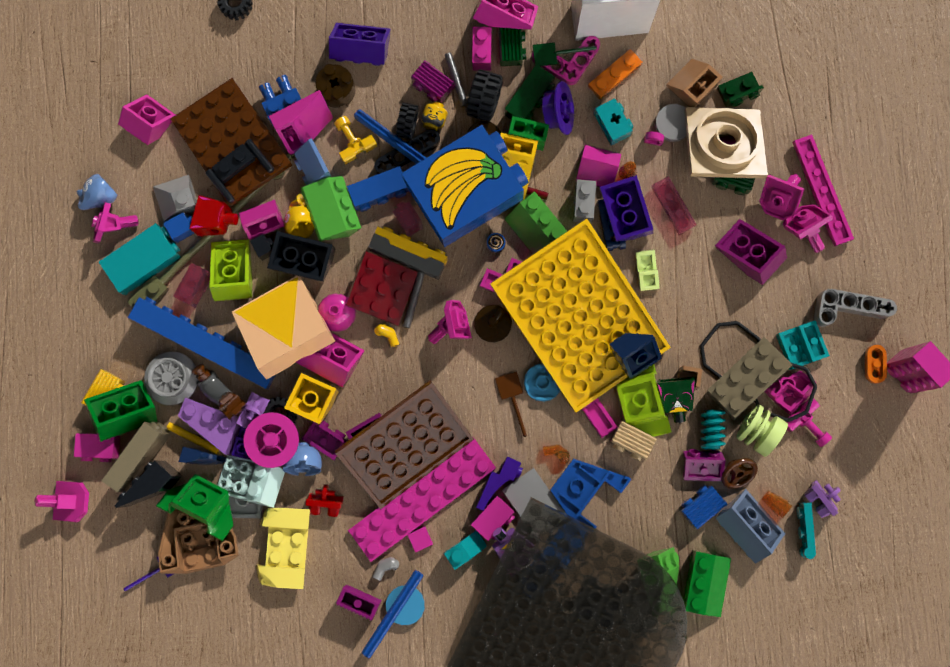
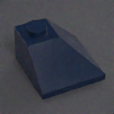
[609,333,662,380]

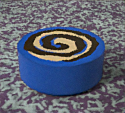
[487,233,506,253]

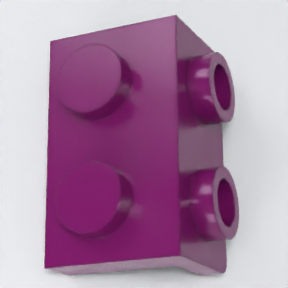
[302,420,347,461]

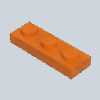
[588,49,643,100]

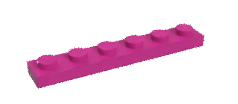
[793,135,854,247]

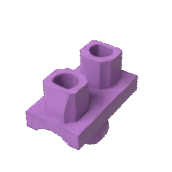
[236,392,270,429]
[805,480,841,518]

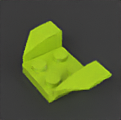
[616,364,672,437]

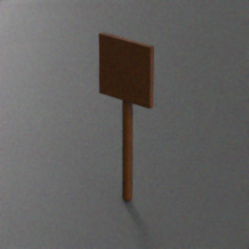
[495,372,527,437]

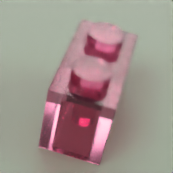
[392,201,423,237]
[173,263,210,308]

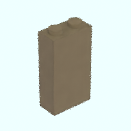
[102,421,171,492]

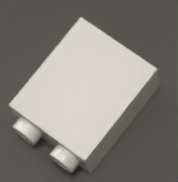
[571,0,660,41]

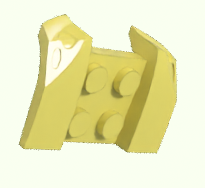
[256,508,310,589]

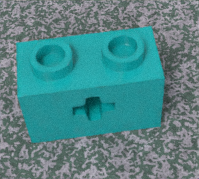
[593,98,633,146]

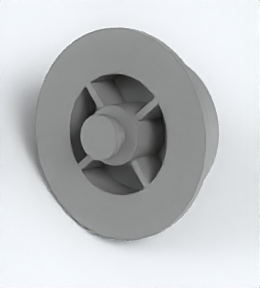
[144,352,198,405]

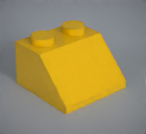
[284,373,339,424]

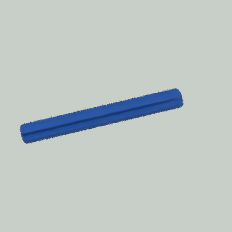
[354,109,426,164]
[362,570,423,658]

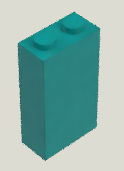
[99,223,181,296]

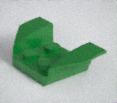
[156,474,233,541]

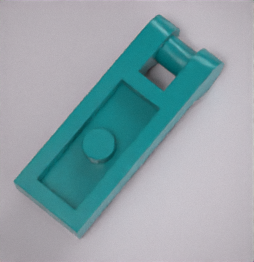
[796,502,816,559]

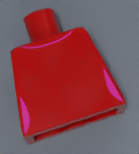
[190,195,239,236]

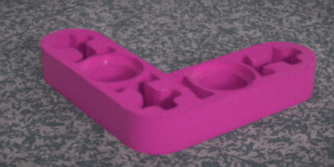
[532,36,600,85]

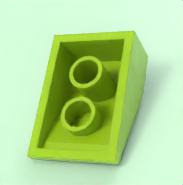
[210,239,253,301]

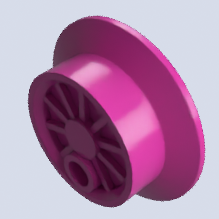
[244,412,299,468]

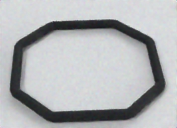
[700,321,761,379]
[754,362,817,422]

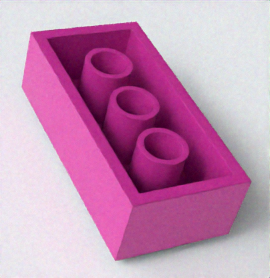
[887,341,950,394]

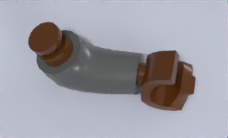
[192,364,247,419]

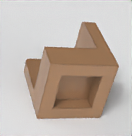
[678,366,702,390]

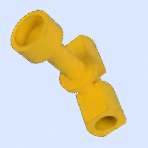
[334,116,378,165]

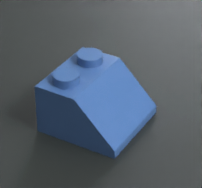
[294,138,331,185]

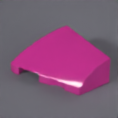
[765,371,816,415]

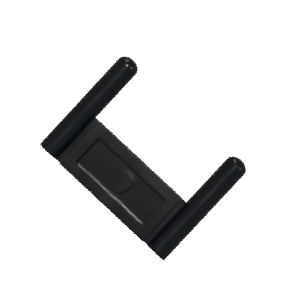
[205,139,274,204]

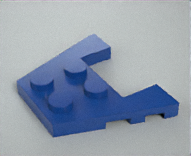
[550,459,632,541]

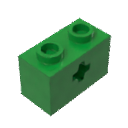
[508,116,549,151]

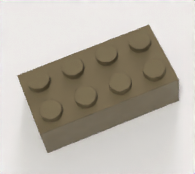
[706,337,792,421]

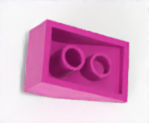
[473,0,539,30]

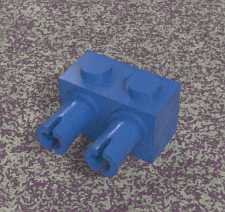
[259,75,301,125]

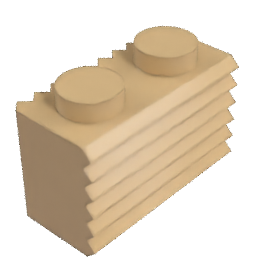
[610,421,657,461]

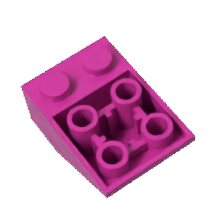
[269,90,333,155]

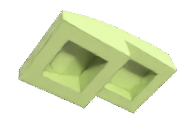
[635,250,660,291]

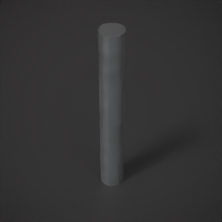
[444,53,467,107]
[403,272,425,328]

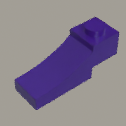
[476,457,523,511]

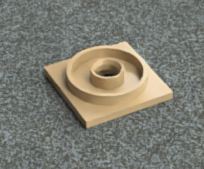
[684,107,768,179]

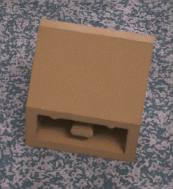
[666,59,723,108]

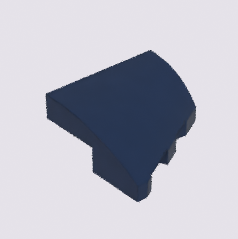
[178,447,227,465]

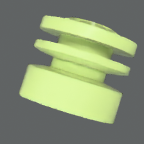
[736,404,788,457]

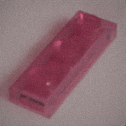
[651,176,697,235]

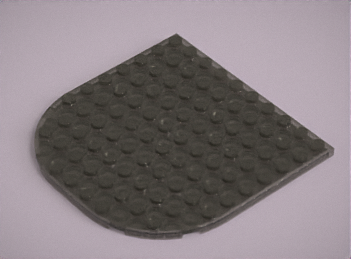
[447,497,687,667]

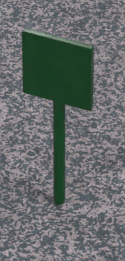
[533,42,597,66]

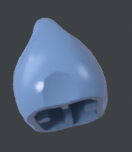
[76,174,118,210]

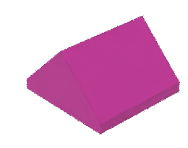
[576,145,621,187]

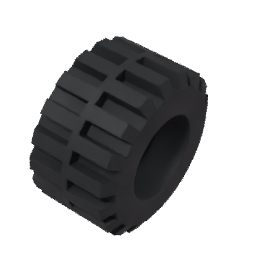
[466,69,503,122]

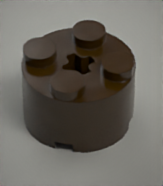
[315,64,356,108]

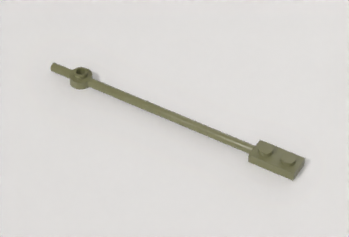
[128,152,295,307]

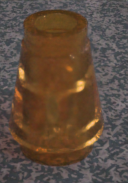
[618,161,637,180]
[762,490,792,518]

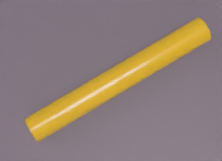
[166,422,220,455]

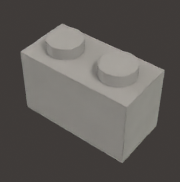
[573,180,596,223]

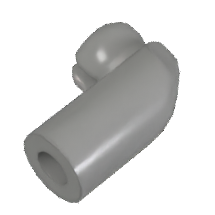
[372,557,399,581]

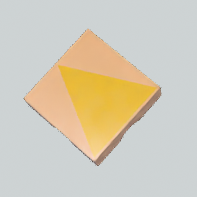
[232,276,335,380]

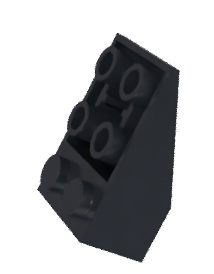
[114,460,182,508]

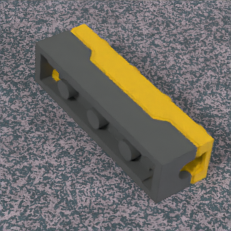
[368,226,448,280]

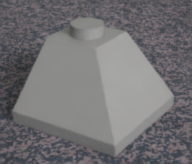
[153,175,197,222]

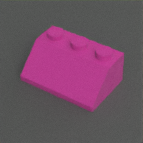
[296,333,365,388]

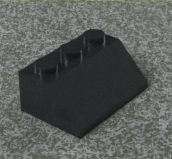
[267,231,336,282]

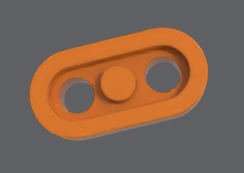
[865,345,887,384]

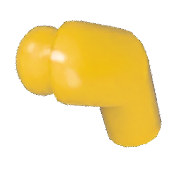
[374,324,400,348]

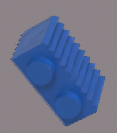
[680,485,728,529]

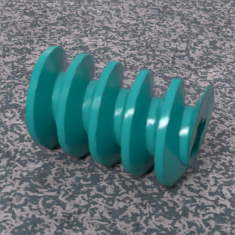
[701,410,726,450]

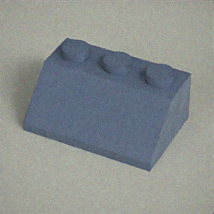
[716,489,785,564]

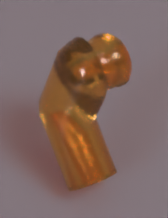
[543,445,570,464]

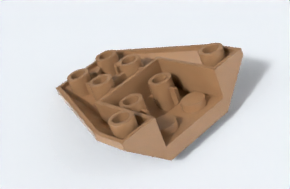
[158,508,239,574]

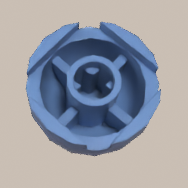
[282,442,322,476]

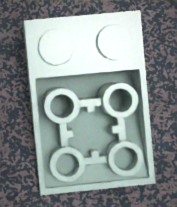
[217,455,285,508]

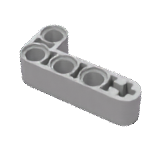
[814,289,897,327]

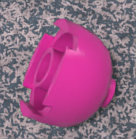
[318,293,356,332]

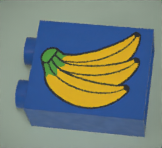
[401,125,529,248]

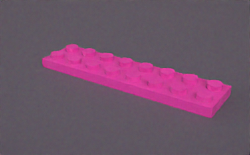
[348,437,496,562]

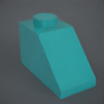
[444,530,487,570]

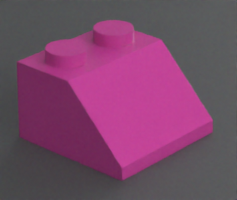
[118,94,175,145]

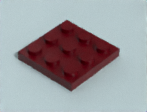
[345,251,418,326]

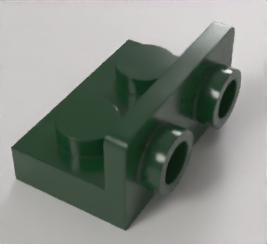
[717,72,764,108]

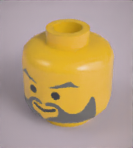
[421,102,448,131]

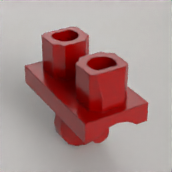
[305,484,344,517]

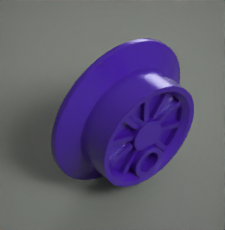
[542,81,574,135]

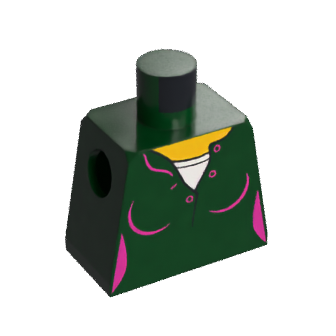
[657,377,695,423]

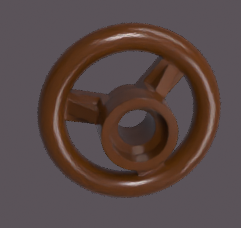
[721,458,758,489]

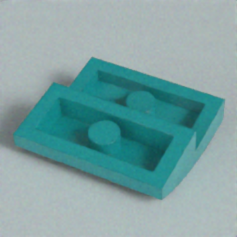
[776,320,830,370]

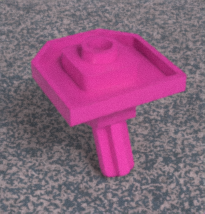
[759,174,804,220]
[91,202,139,243]
[783,205,833,253]
[428,300,472,344]
[34,481,89,522]

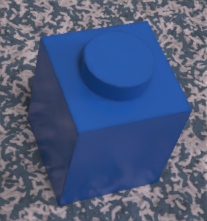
[163,212,195,243]

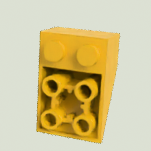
[500,133,538,201]

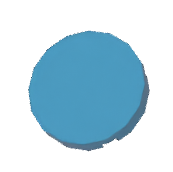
[524,363,560,402]
[386,585,425,625]

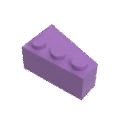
[178,398,241,455]

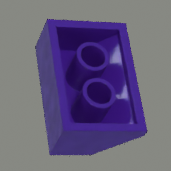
[329,23,391,66]
[600,175,654,242]

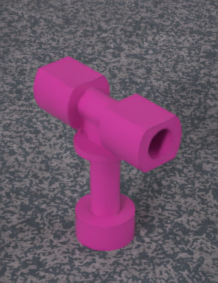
[787,398,832,447]

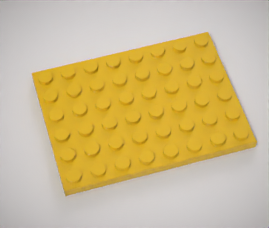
[490,219,671,413]

